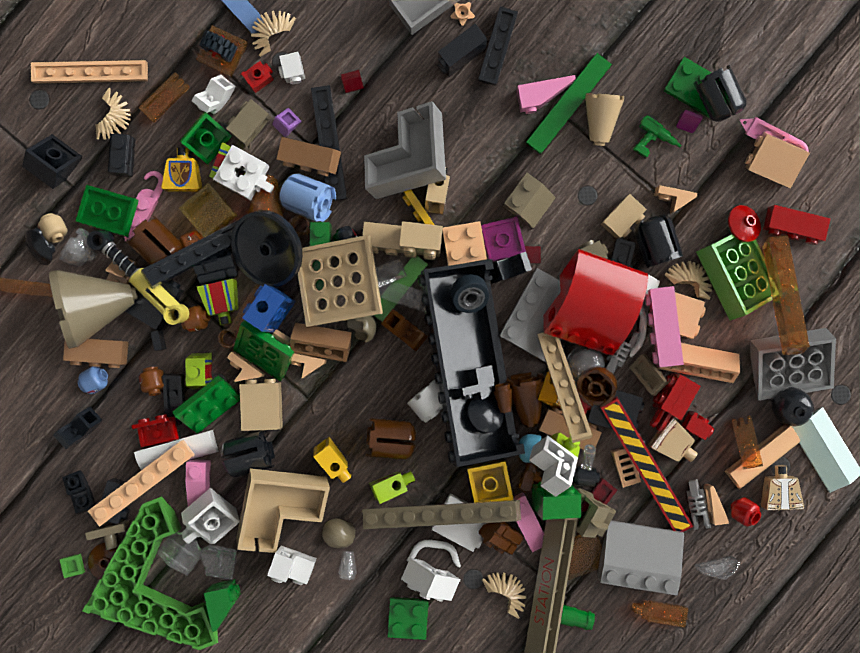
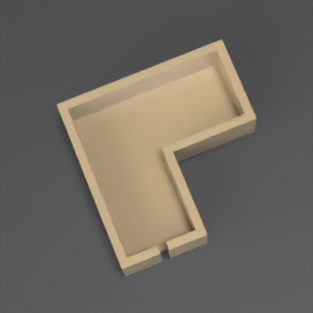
[363,221,443,260]
[236,468,330,553]

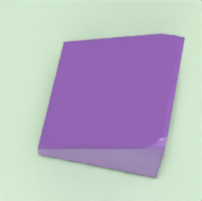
[272,108,301,137]

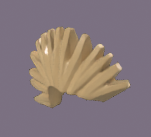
[251,11,296,57]
[95,88,131,140]
[665,261,712,300]
[482,572,526,619]

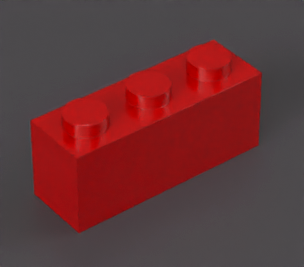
[763,205,831,245]

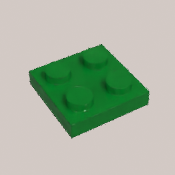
[388,597,429,640]

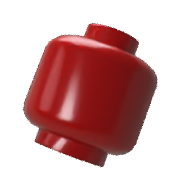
[731,497,761,527]

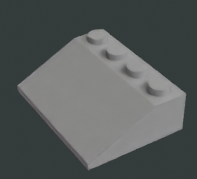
[499,268,562,362]
[750,328,836,401]
[597,520,684,595]

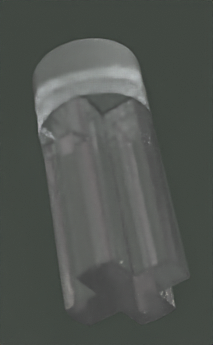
[582,444,596,471]

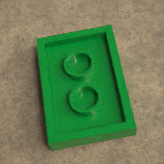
[663,57,711,118]
[75,185,139,237]
[173,375,240,434]

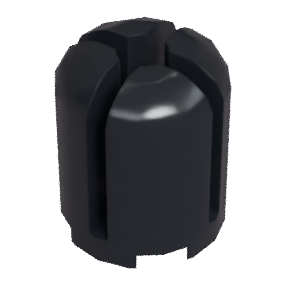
[693,65,747,122]
[634,215,683,268]
[220,430,275,477]

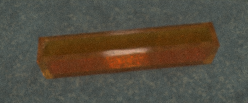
[762,236,810,355]

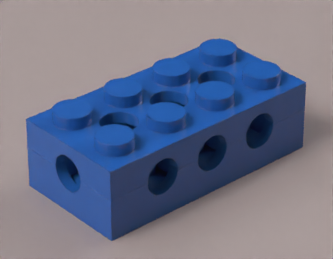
[242,284,296,333]

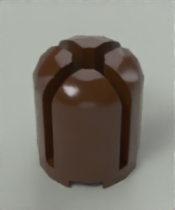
[126,215,183,265]
[366,418,416,460]

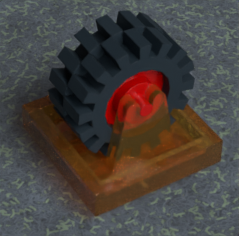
[196,25,248,78]

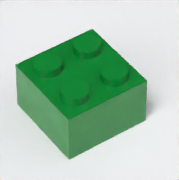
[532,481,581,520]

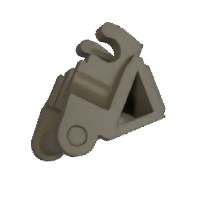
[576,488,616,538]

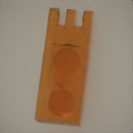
[139,73,190,123]
[731,416,763,470]

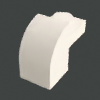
[192,75,236,114]

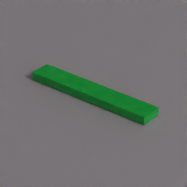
[526,53,612,155]

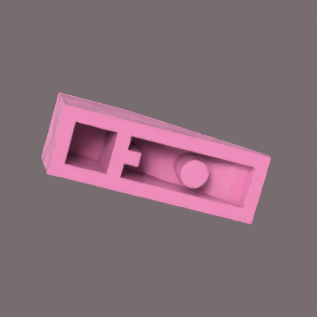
[516,75,575,114]
[186,459,211,507]
[513,492,544,552]

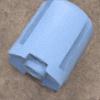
[280,173,336,222]

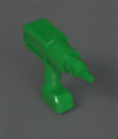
[633,115,682,158]

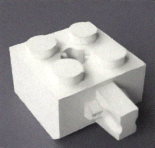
[213,145,274,201]
[181,488,240,544]

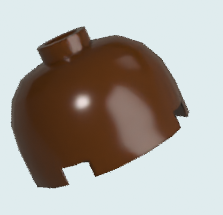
[577,366,617,407]

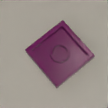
[481,216,526,262]

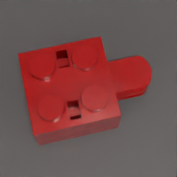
[650,373,701,432]

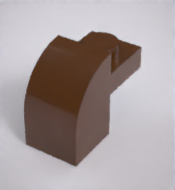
[381,309,428,351]

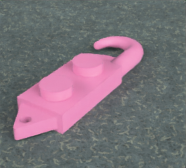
[739,117,808,151]
[124,171,163,241]

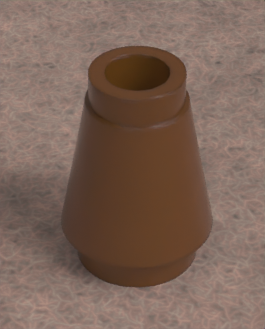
[493,383,512,413]

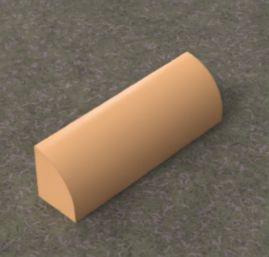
[658,343,740,383]
[725,425,800,490]

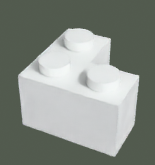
[529,435,578,497]
[267,546,317,585]
[401,558,460,602]

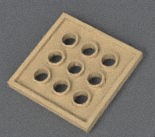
[298,235,383,327]

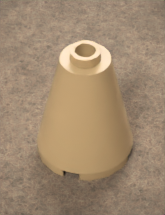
[585,93,624,146]

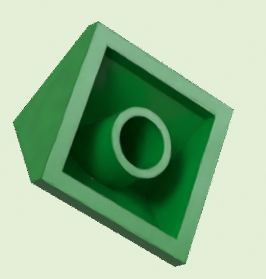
[180,112,232,165]

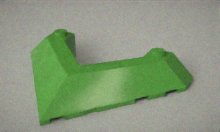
[82,496,218,650]

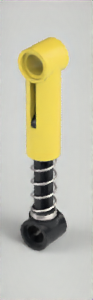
[87,230,189,325]

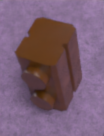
[478,522,524,555]

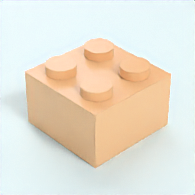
[442,221,487,266]

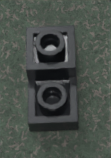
[62,470,96,514]

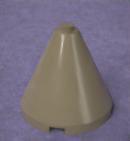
[49,270,138,349]

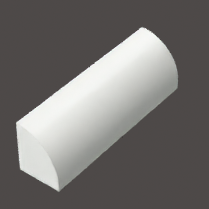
[134,430,219,470]

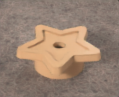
[450,2,475,26]

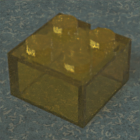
[179,183,238,237]

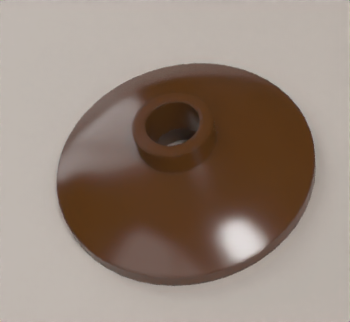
[88,543,119,580]

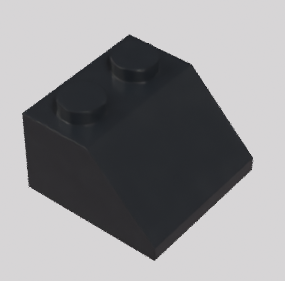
[22,134,82,189]

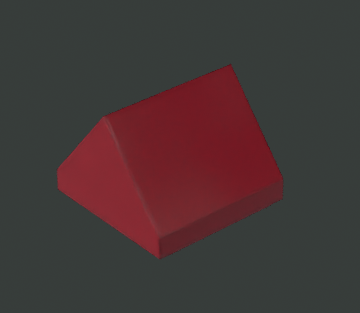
[341,70,364,93]

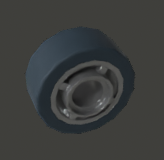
[451,275,489,313]

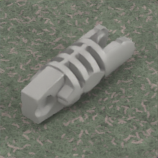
[606,331,641,374]
[686,479,711,530]

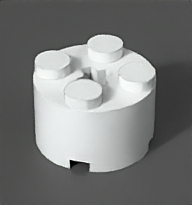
[407,379,443,423]

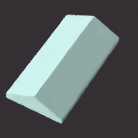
[791,407,860,492]

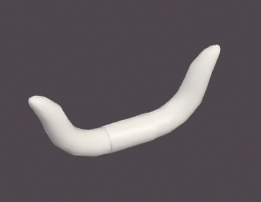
[630,307,647,357]
[407,540,461,567]

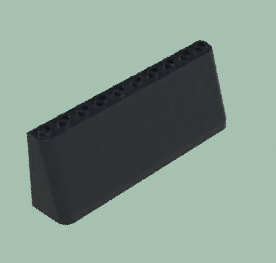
[418,259,525,467]

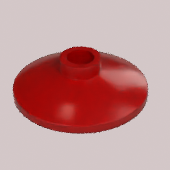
[728,205,761,242]

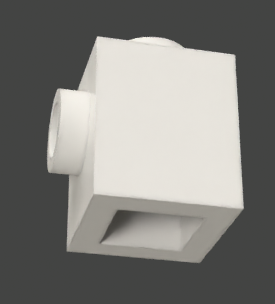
[278,52,305,84]

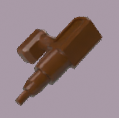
[518,461,542,492]

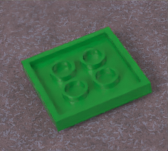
[233,320,294,382]

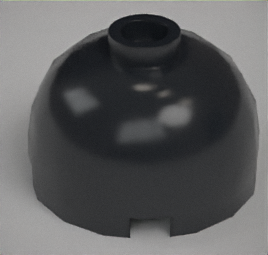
[772,387,814,427]

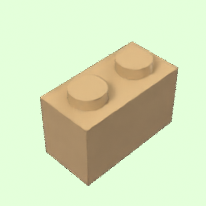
[601,194,647,239]

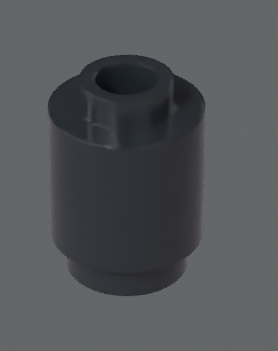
[572,466,600,487]

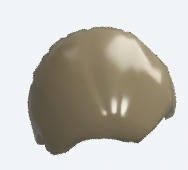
[347,316,376,343]
[322,518,356,548]

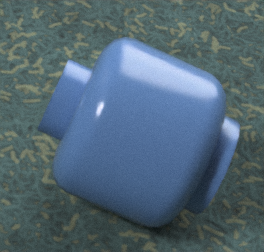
[78,366,108,394]

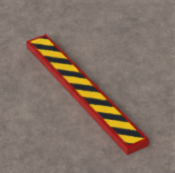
[600,397,694,532]

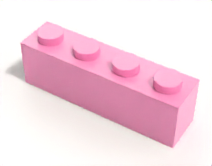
[645,286,684,367]

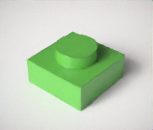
[59,553,85,578]

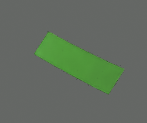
[374,255,428,322]

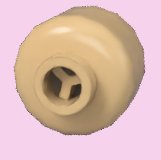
[38,213,68,243]

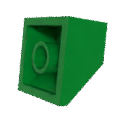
[204,579,240,632]

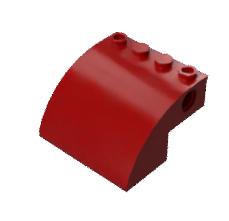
[543,249,648,355]

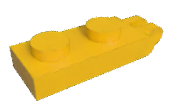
[402,190,434,225]

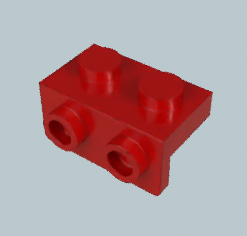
[131,414,179,447]

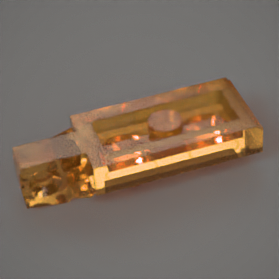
[632,600,688,627]

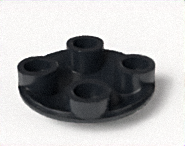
[25,228,55,265]
[466,396,504,434]

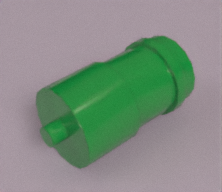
[560,605,595,630]

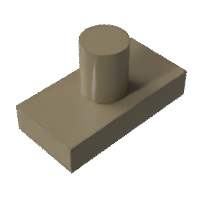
[629,354,669,396]
[85,520,130,550]

